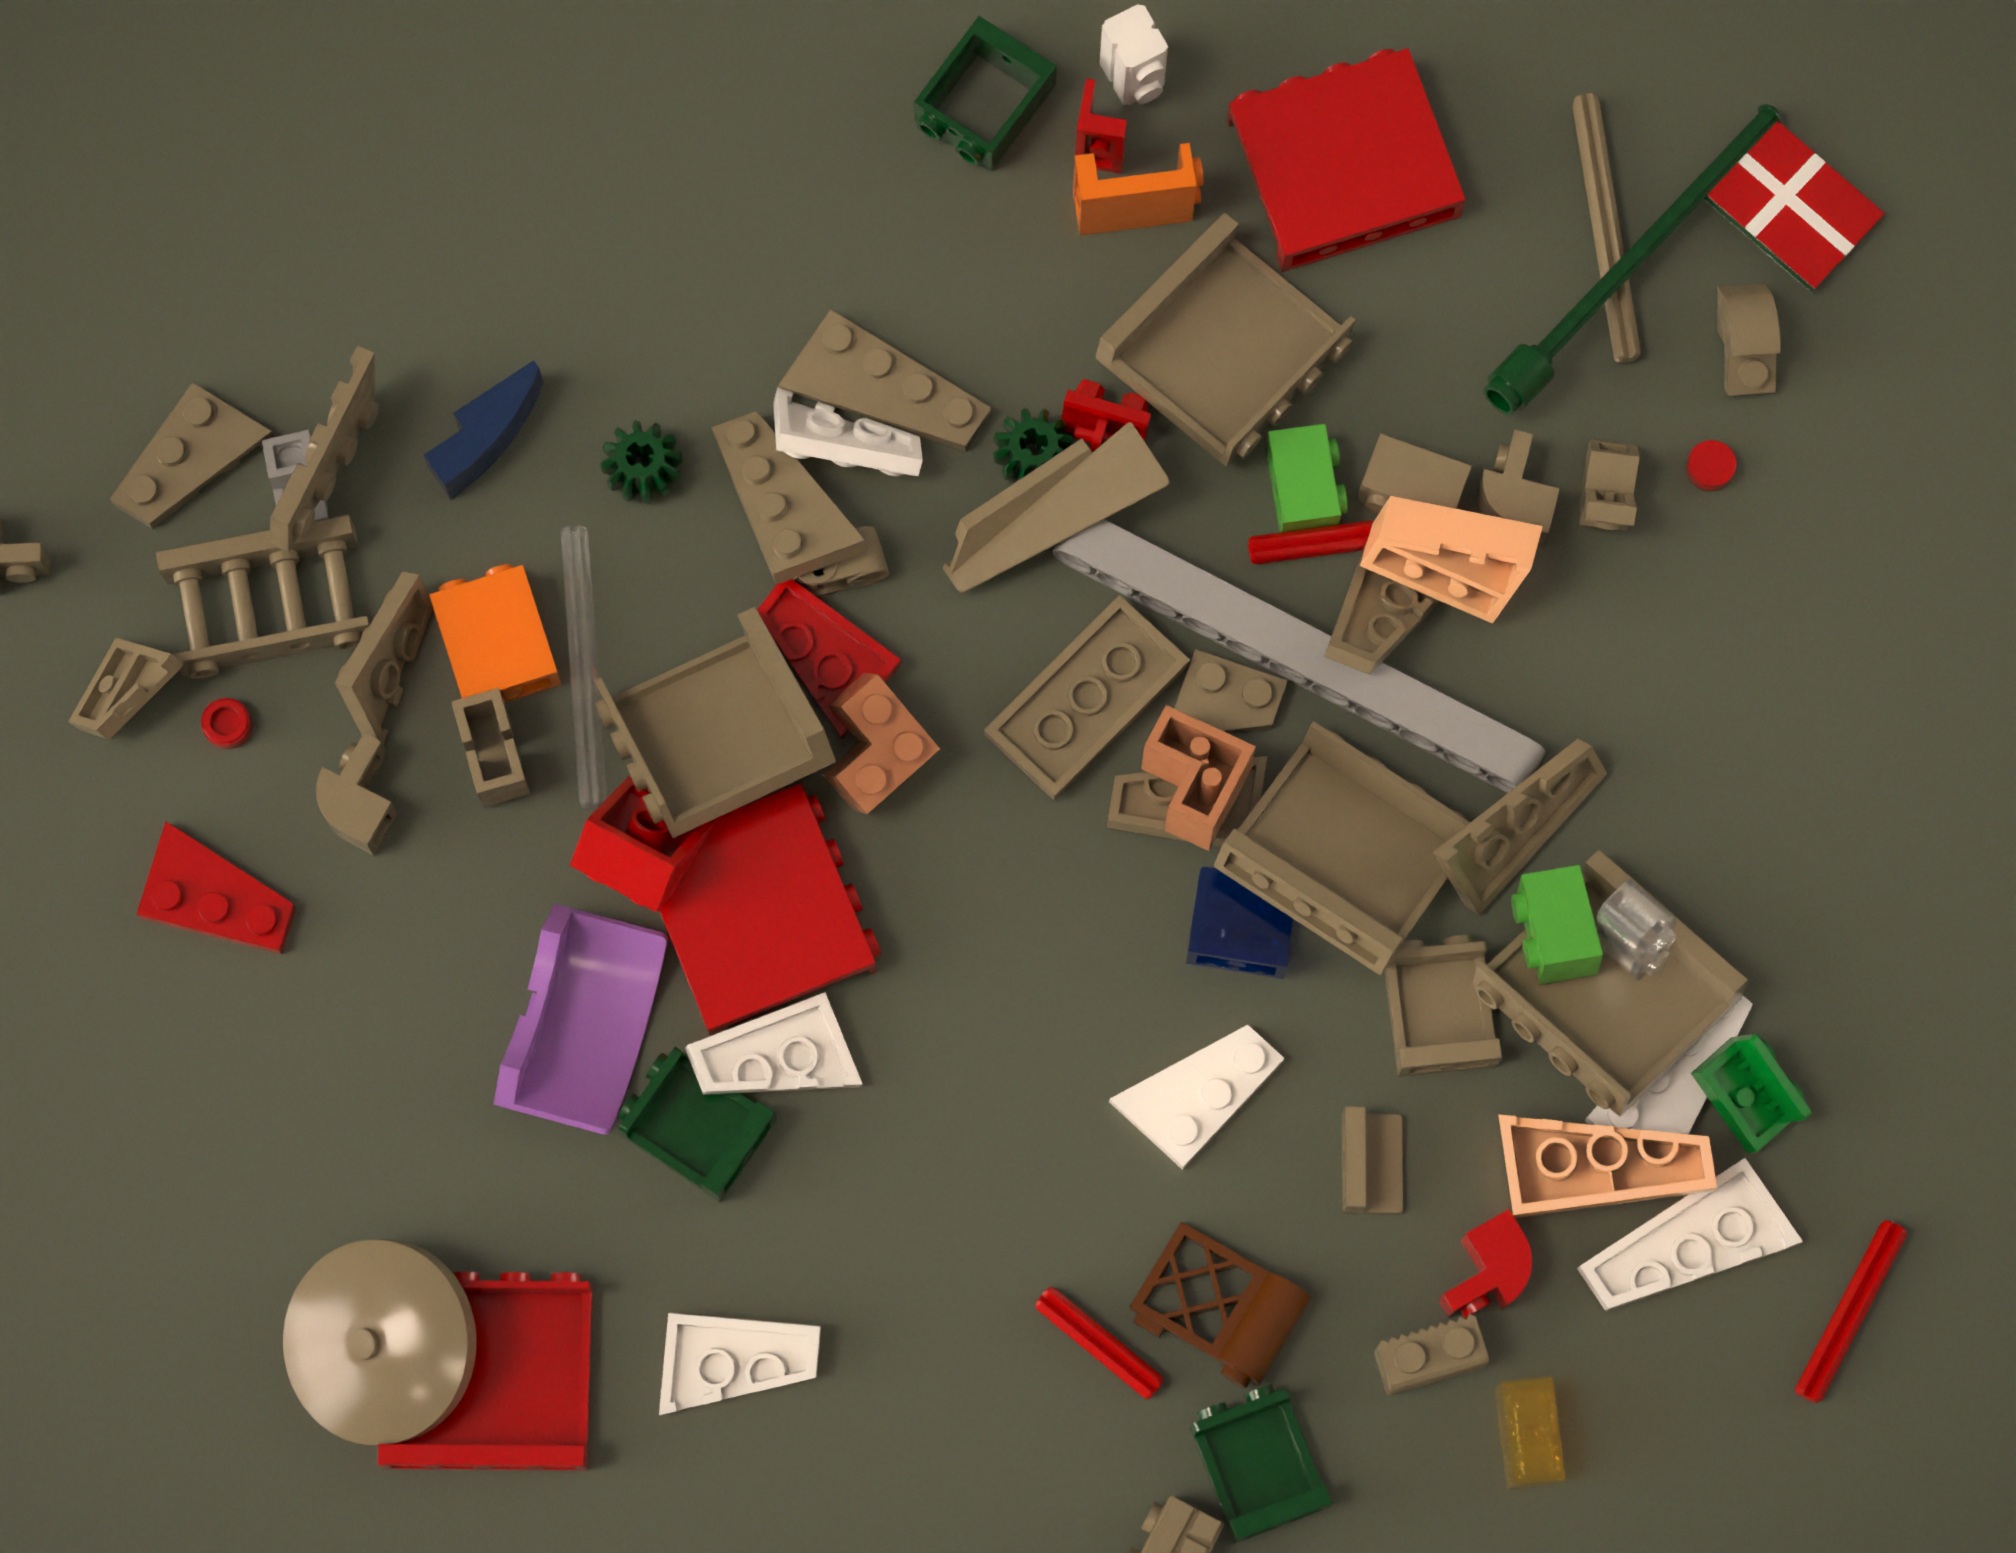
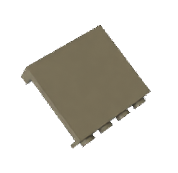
[1095,212,1356,467]
[594,607,836,838]
[1213,721,1471,976]
[1472,850,1748,1117]

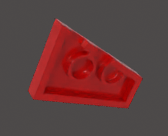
[757,579,902,740]

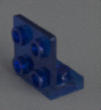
[1186,867,1293,979]

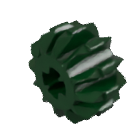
[993,408,1074,480]
[600,420,683,504]

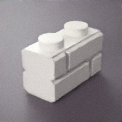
[1100,4,1168,105]

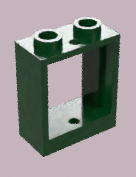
[914,16,1057,171]

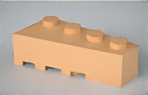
[1498,1114,1717,1218]

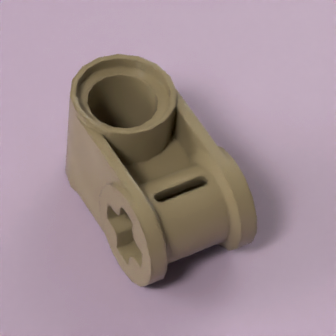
[794,526,890,598]

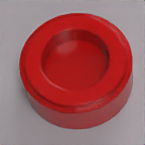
[1686,440,1736,491]
[201,698,253,749]

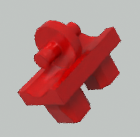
[1061,379,1151,453]

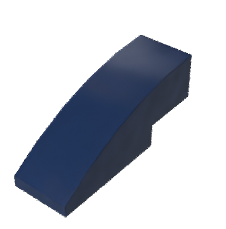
[423,360,544,500]

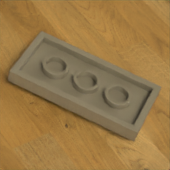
[984,595,1190,801]

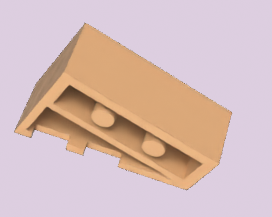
[1360,496,1543,624]

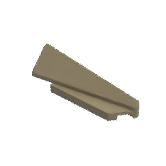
[942,422,1170,593]

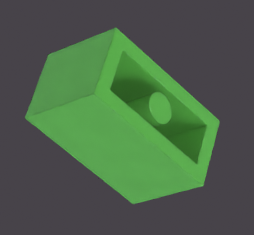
[1265,423,1348,532]
[1511,865,1603,985]

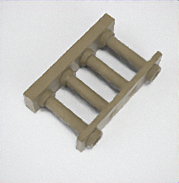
[156,515,371,679]

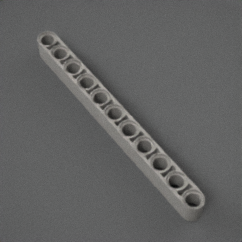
[1052,519,1547,793]

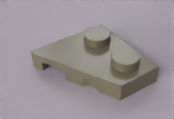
[68,638,183,740]
[1174,649,1288,734]

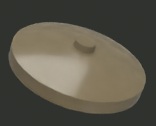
[283,1239,476,1446]

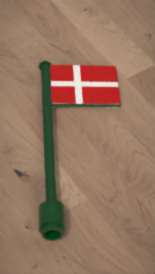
[1483,104,1885,415]

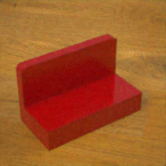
[1075,78,1127,174]

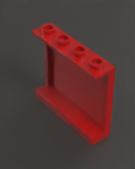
[1227,48,1466,272]
[659,783,882,1036]
[377,1272,593,1471]

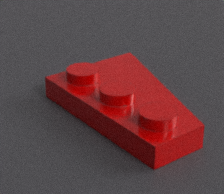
[136,821,296,955]

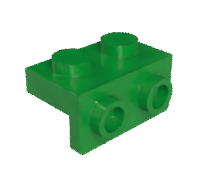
[1691,1034,1812,1153]

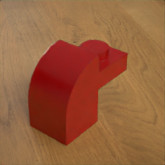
[1438,1209,1532,1318]

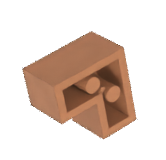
[823,673,940,814]
[1141,705,1256,851]

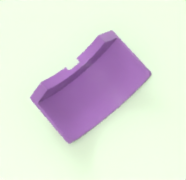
[493,903,668,1135]

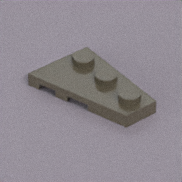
[1324,544,1440,675]

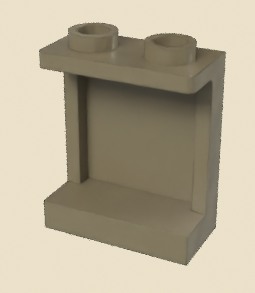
[1384,935,1502,1077]

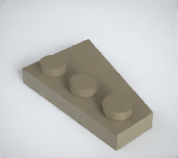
[110,382,274,529]
[335,571,433,745]
[1106,756,1268,847]

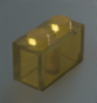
[1495,1377,1566,1490]

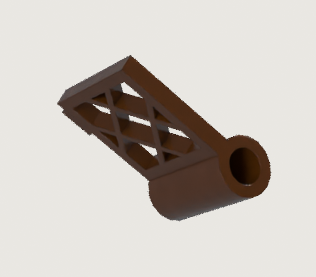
[1129,1221,1312,1389]

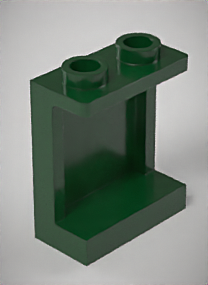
[617,1046,777,1202]
[1190,1384,1333,1544]

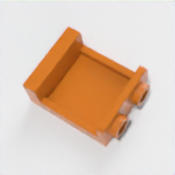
[1073,143,1204,235]
[429,564,562,703]

